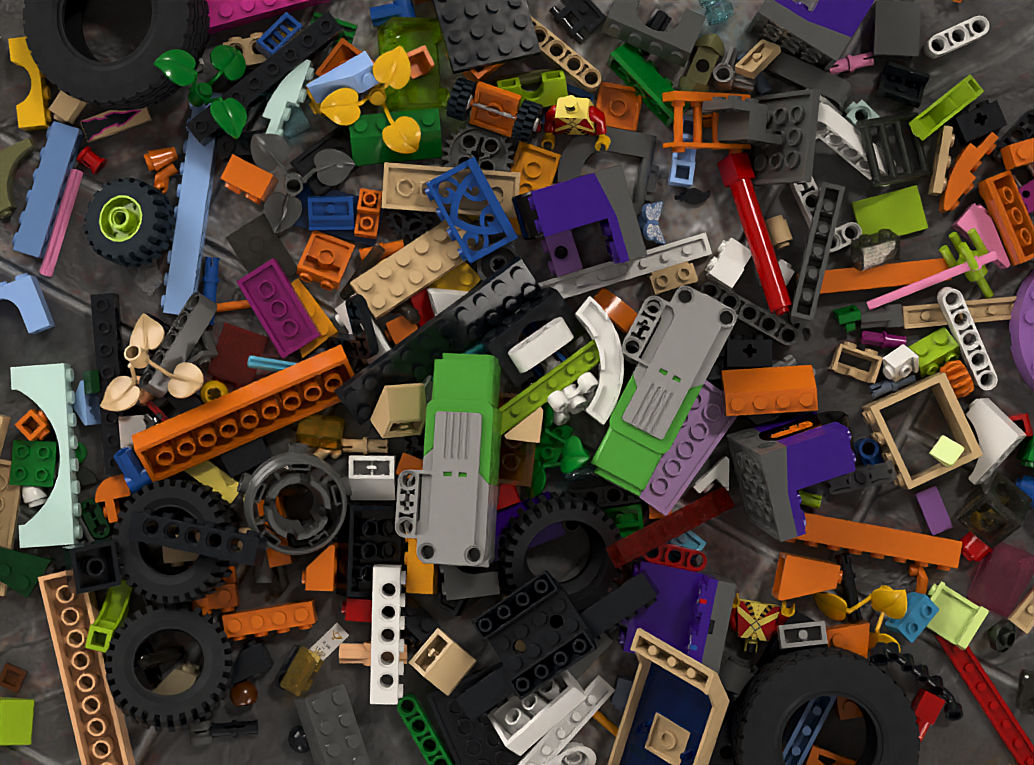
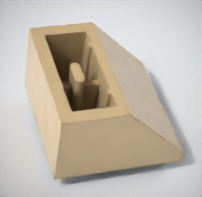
[370,383,427,438]
[408,628,477,696]

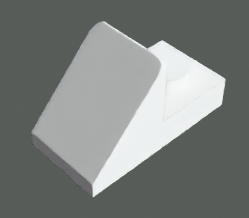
[691,456,729,494]

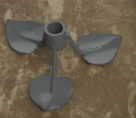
[250,133,355,233]

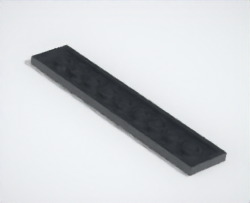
[334,256,541,425]

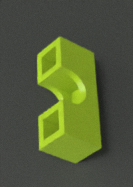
[497,69,568,112]

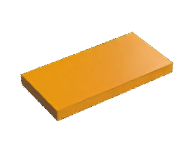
[491,141,562,240]

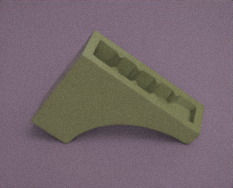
[0,138,38,219]

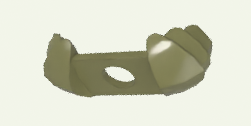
[678,34,725,92]

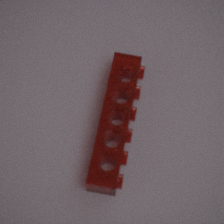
[606,486,735,569]

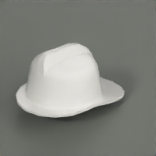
[548,742,596,765]

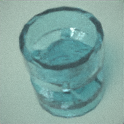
[698,0,736,26]

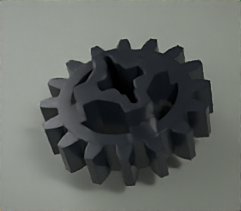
[385,208,434,241]

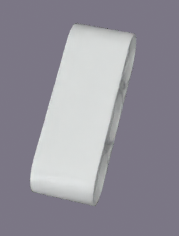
[923,16,990,59]
[508,317,574,373]

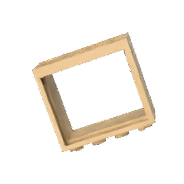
[861,372,983,490]

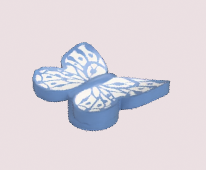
[638,201,666,245]

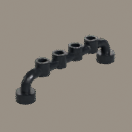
[869,642,963,721]

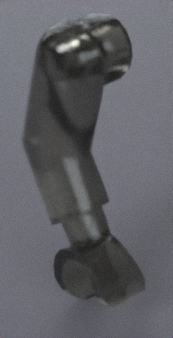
[385,301,421,324]

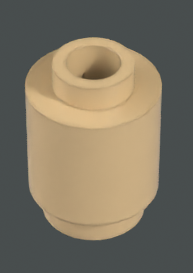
[765,215,793,250]

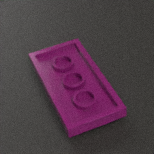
[236,258,322,359]

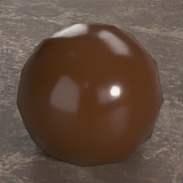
[230,680,258,707]

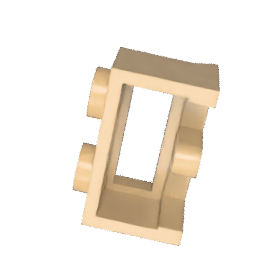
[647,261,698,296]
[828,341,883,384]

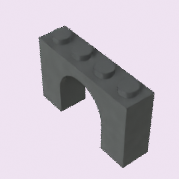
[601,0,706,68]
[439,564,504,600]

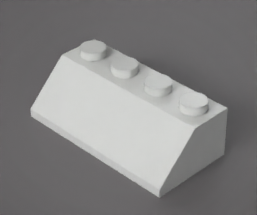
[487,670,587,756]

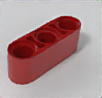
[641,540,707,571]

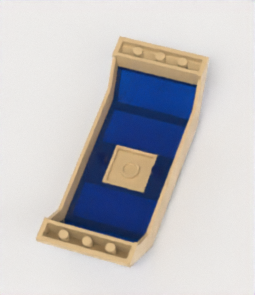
[608,628,729,765]

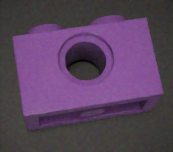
[541,229,583,277]

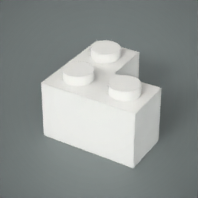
[704,238,752,290]

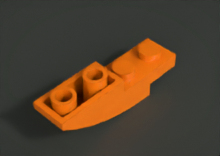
[939,132,999,214]

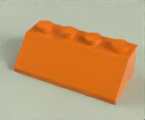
[977,170,1034,266]
[721,365,818,416]

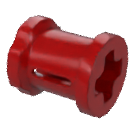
[76,146,107,175]

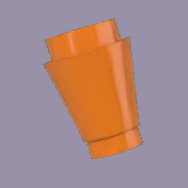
[143,146,179,172]

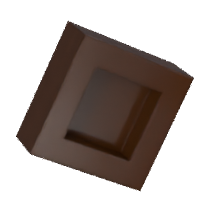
[0,662,28,693]

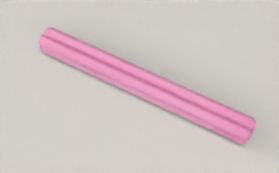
[39,169,83,277]

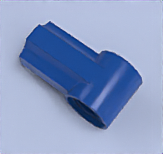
[370,0,417,28]
[854,437,884,466]
[113,446,153,494]

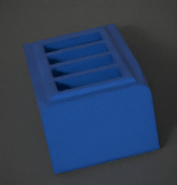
[256,12,303,59]

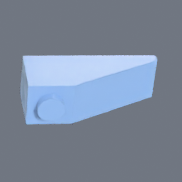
[306,51,380,103]

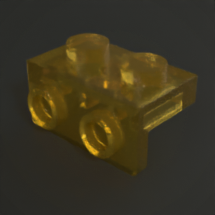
[280,646,324,696]

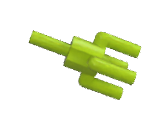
[939,228,994,299]

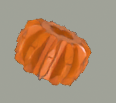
[940,360,974,399]

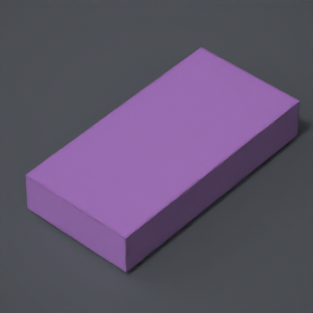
[914,485,953,536]

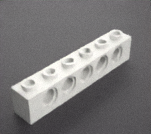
[370,564,406,704]

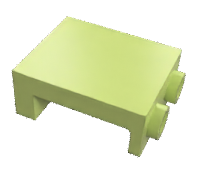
[926,581,989,650]

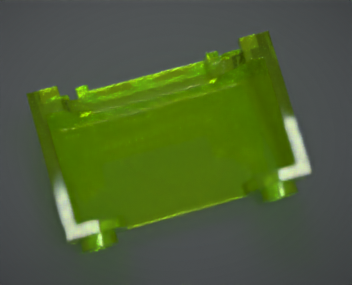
[377,17,451,112]

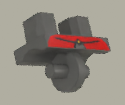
[144,396,181,429]

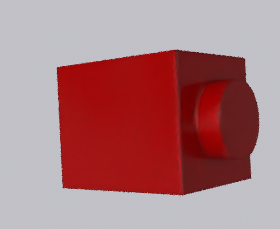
[342,597,372,623]

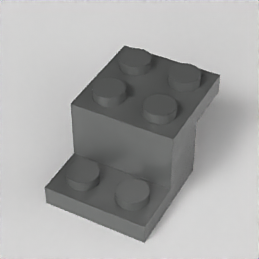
[702,95,782,146]

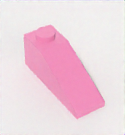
[951,203,1011,270]

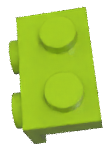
[908,326,960,378]

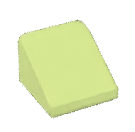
[929,435,965,467]

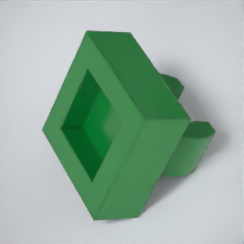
[833,305,862,332]

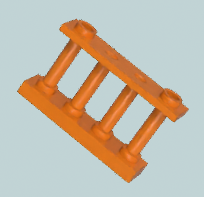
[662,91,751,154]

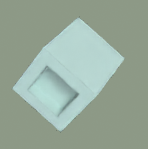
[843,100,880,131]

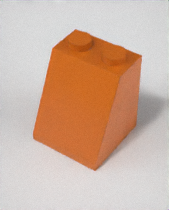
[771,551,843,601]

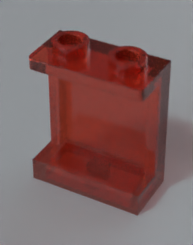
[207,323,270,389]

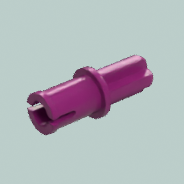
[860,330,906,349]

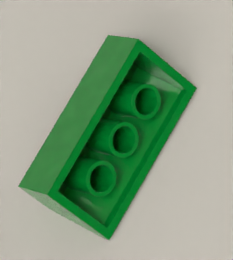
[607,43,690,128]
[349,108,442,167]

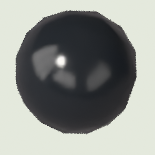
[288,725,310,753]

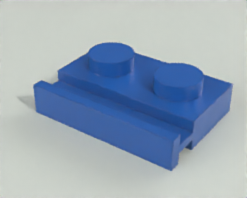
[308,196,355,230]

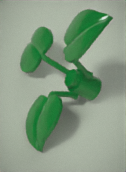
[153,45,247,139]
[525,402,590,500]

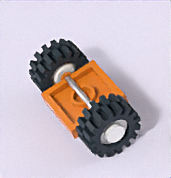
[446,77,543,144]

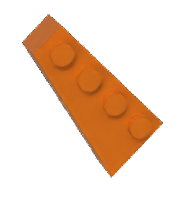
[824,620,870,720]

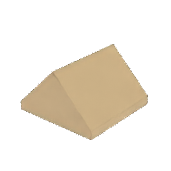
[504,407,543,443]

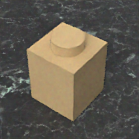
[49,91,87,125]

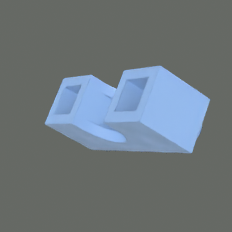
[667,115,703,188]

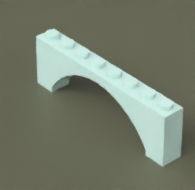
[10,363,83,548]

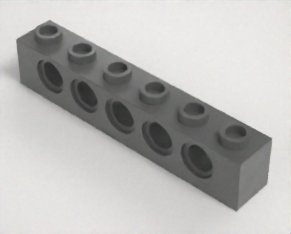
[789,182,845,322]

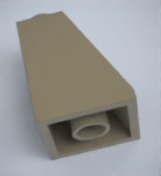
[153,661,203,728]

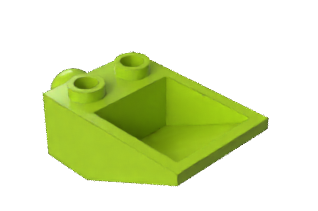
[0,697,35,745]

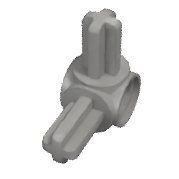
[713,46,756,92]

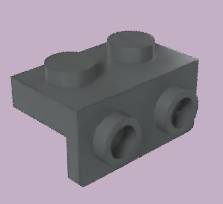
[186,331,219,368]

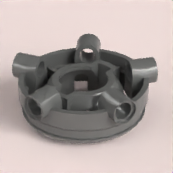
[237,443,352,555]

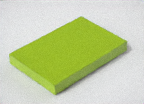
[851,185,928,246]

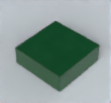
[83,370,100,394]

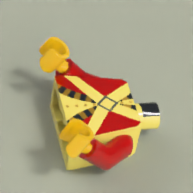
[541,95,611,151]
[729,593,795,653]

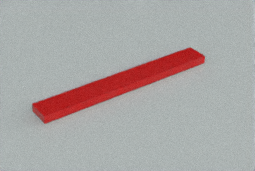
[934,634,1034,765]

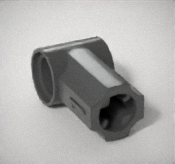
[858,304,904,329]

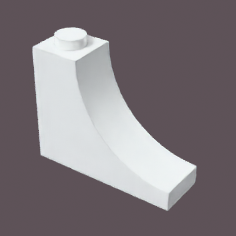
[966,398,1027,485]

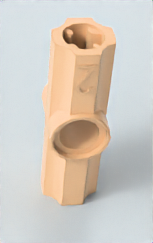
[339,641,408,666]

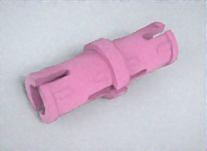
[828,51,874,74]

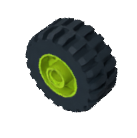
[84,177,176,268]

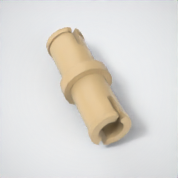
[343,437,389,455]

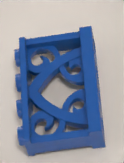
[424,157,518,264]

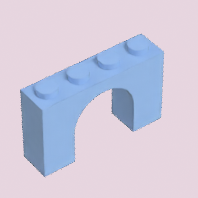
[0,273,55,334]

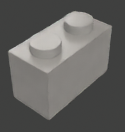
[777,621,828,650]

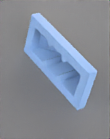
[73,380,101,425]

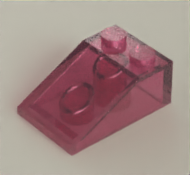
[966,539,1034,618]

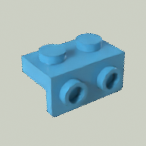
[884,591,939,643]

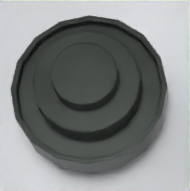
[988,619,1016,653]

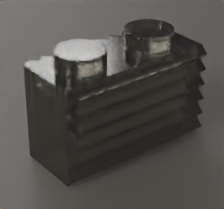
[851,229,901,272]

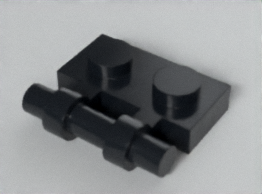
[549,0,607,44]

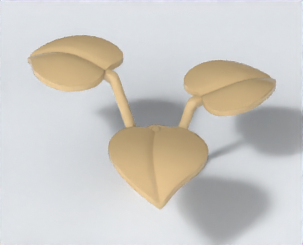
[100,313,204,412]

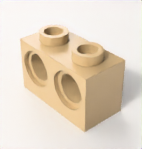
[223,32,272,71]

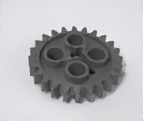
[442,122,515,172]

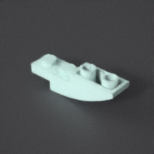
[263,59,315,137]

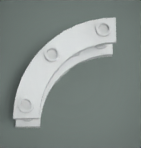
[575,296,624,425]

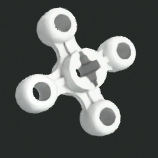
[547,372,598,426]

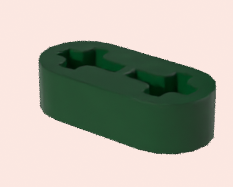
[81,498,113,539]

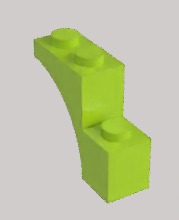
[908,74,984,141]
[85,579,134,653]

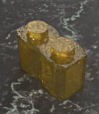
[296,413,345,451]

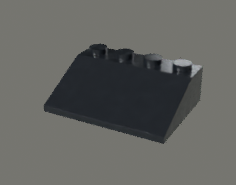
[336,504,409,597]

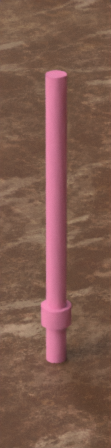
[866,251,998,310]

